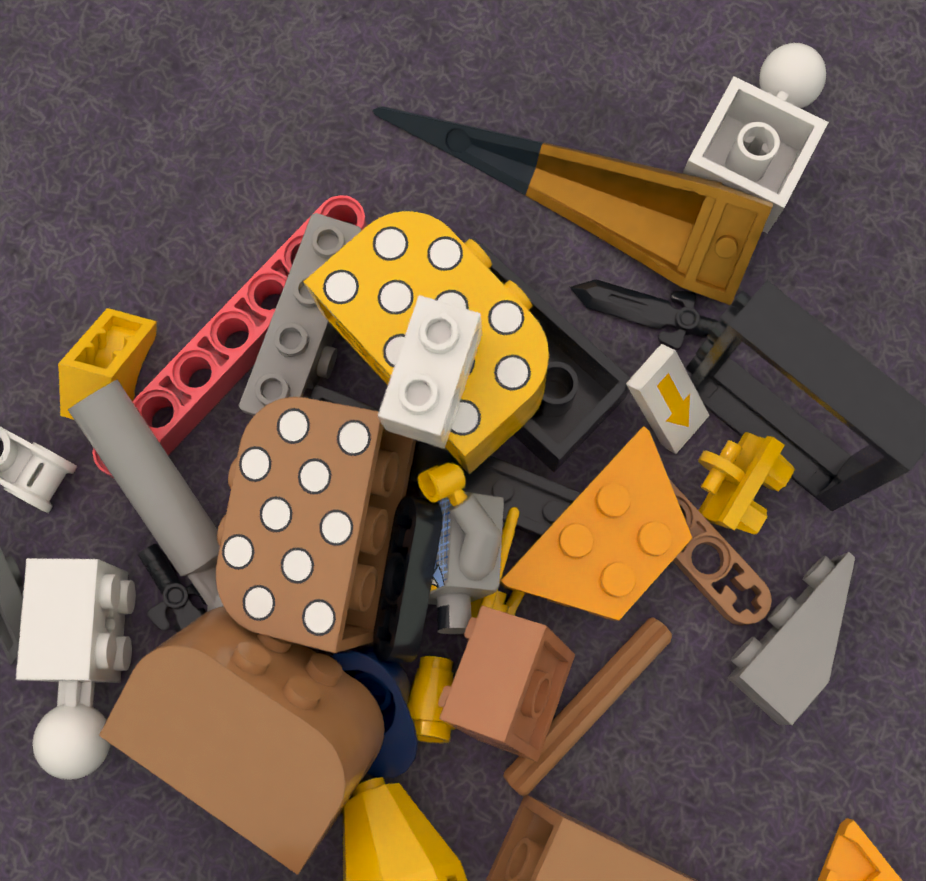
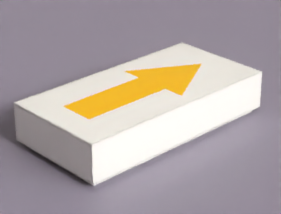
[626,344,710,454]

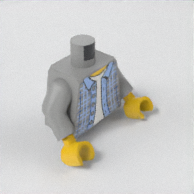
[418,463,504,634]

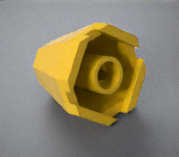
[343,777,467,881]

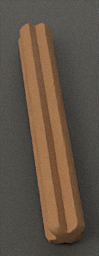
[503,617,672,796]

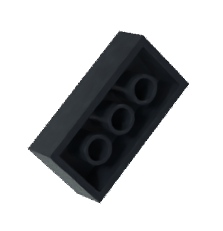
[472,237,631,472]

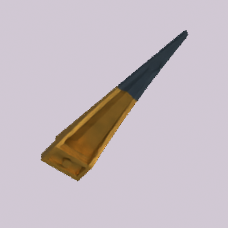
[373,106,773,305]

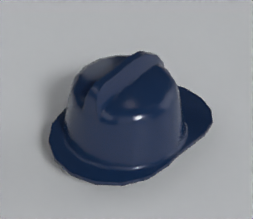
[330,646,418,778]

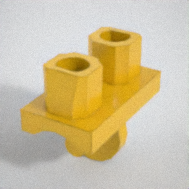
[698,432,795,535]

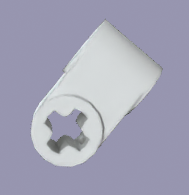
[0,427,77,513]

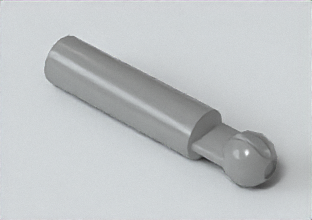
[68,380,223,612]

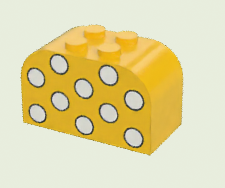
[303,211,549,474]

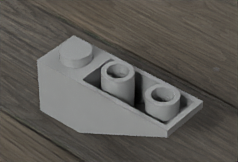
[727,552,855,725]

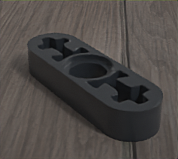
[373,496,442,663]

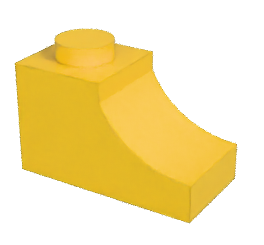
[58,308,157,420]

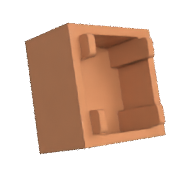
[438,606,575,763]

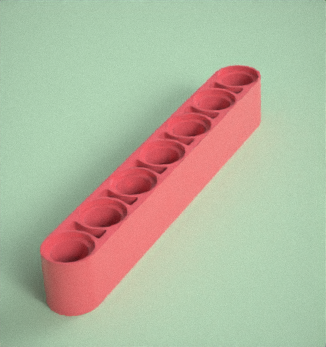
[92,195,367,479]

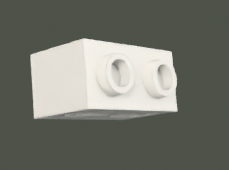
[378,295,482,449]

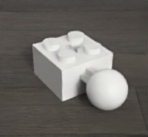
[682,43,829,234]
[16,559,136,780]

